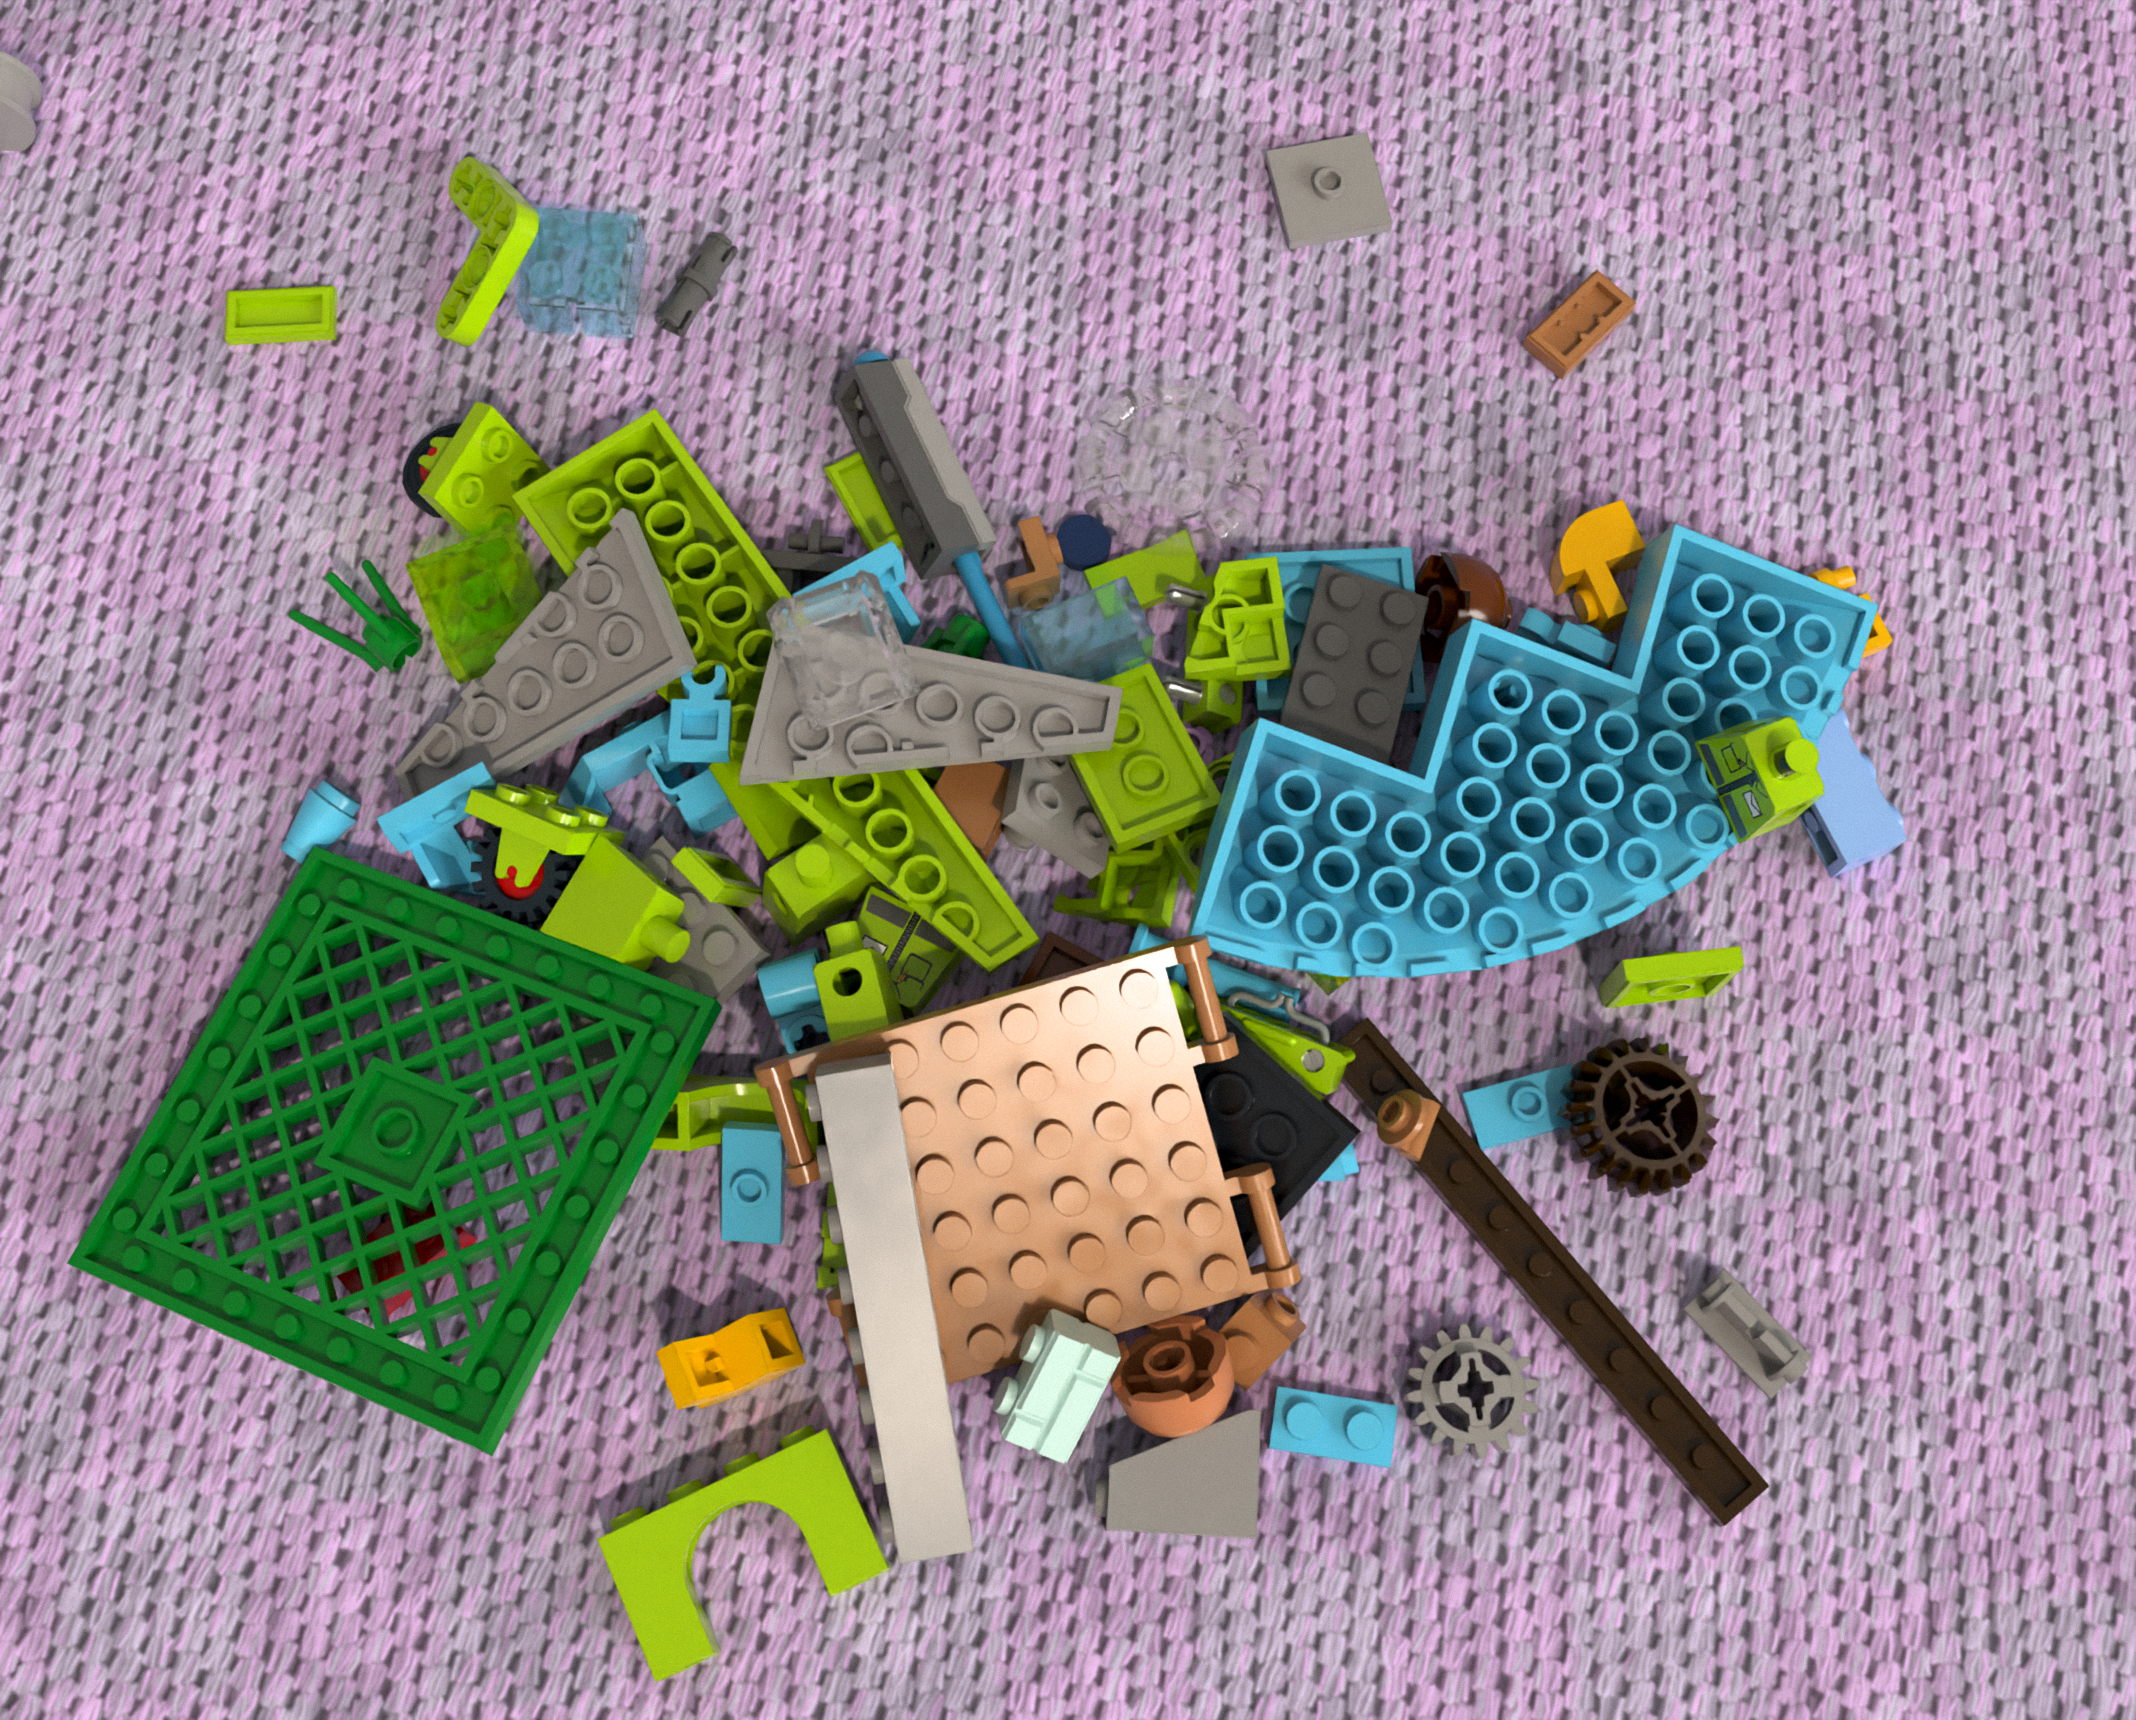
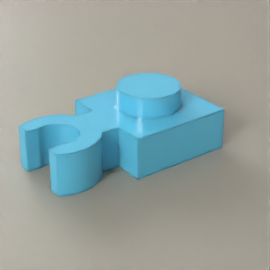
[1515,607,1617,669]
[668,665,733,763]

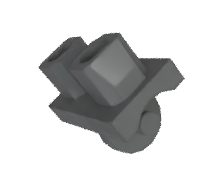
[762,519,859,612]

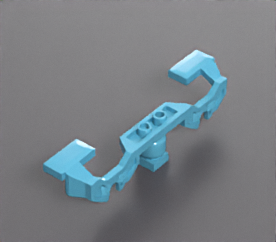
[376,541,921,898]

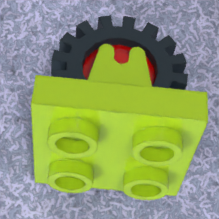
[464,783,626,924]

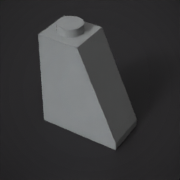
[1094,1410,1261,1539]

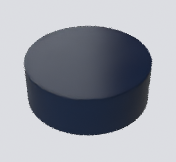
[1057,514,1112,572]

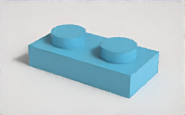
[1268,1386,1398,1468]

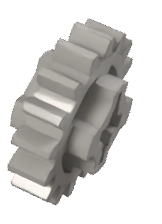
[1403,1323,1539,1460]

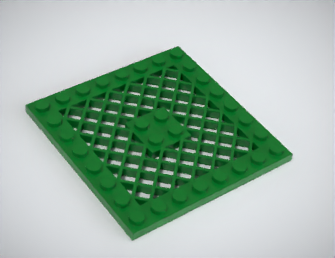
[67,846,722,1456]

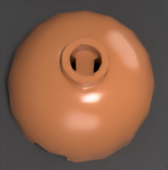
[1109,1315,1235,1438]

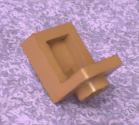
[1004,515,1064,611]
[1218,1288,1307,1392]

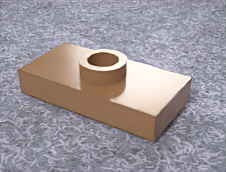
[1522,269,1637,380]

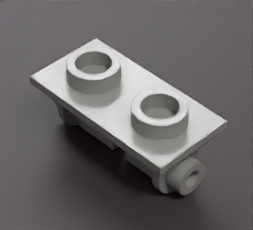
[1682,1268,1812,1399]

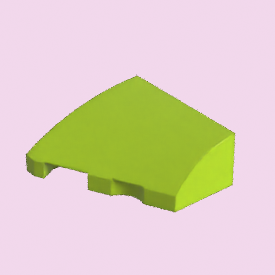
[1183,556,1292,681]
[1053,827,1188,928]

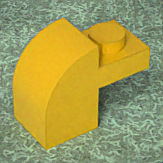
[1550,499,1646,634]
[656,1307,806,1410]

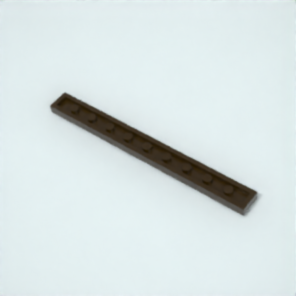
[1336,1017,1769,1527]

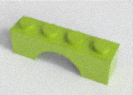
[650,1074,827,1153]

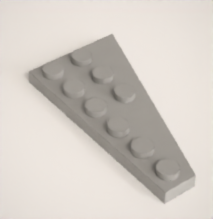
[394,508,698,802]
[739,619,1123,786]

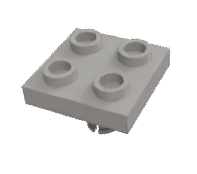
[1001,754,1110,879]

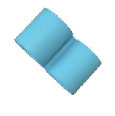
[757,947,831,1054]

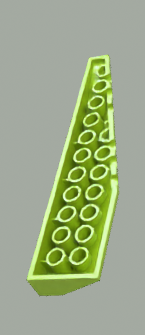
[511,408,1039,975]

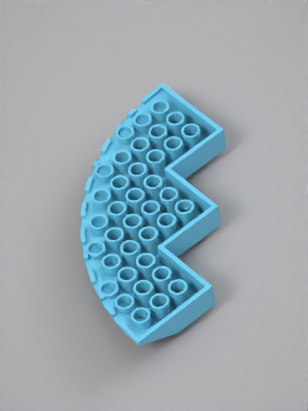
[1187,524,1879,978]

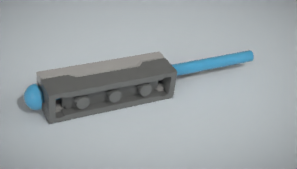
[834,350,1031,670]

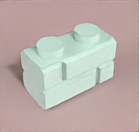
[993,1309,1121,1463]

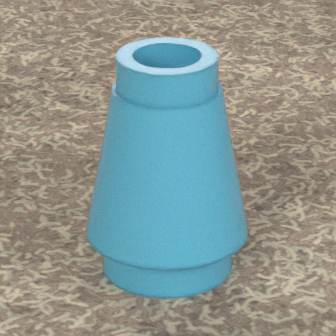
[280,779,362,864]

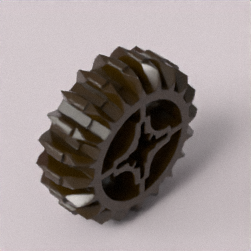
[1556,1037,1720,1198]

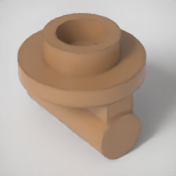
[1377,1089,1440,1161]

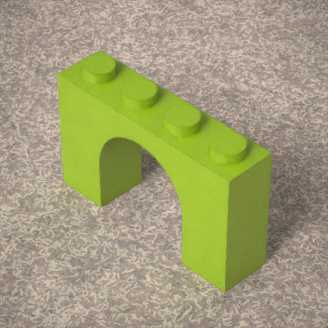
[597,1425,891,1682]

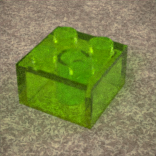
[405,522,545,685]

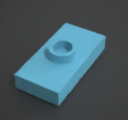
[1460,1063,1574,1151]
[721,1121,786,1245]

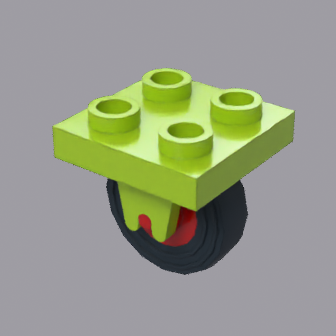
[402,401,551,559]

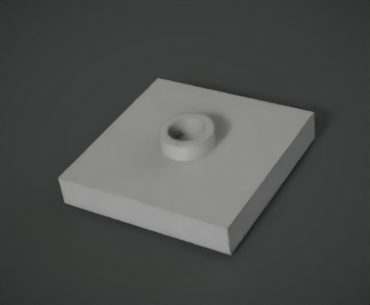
[1265,132,1393,250]

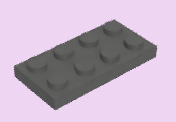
[1277,564,1429,765]

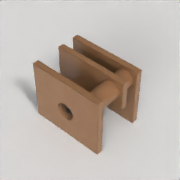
[933,762,1010,863]

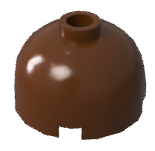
[1415,552,1512,663]

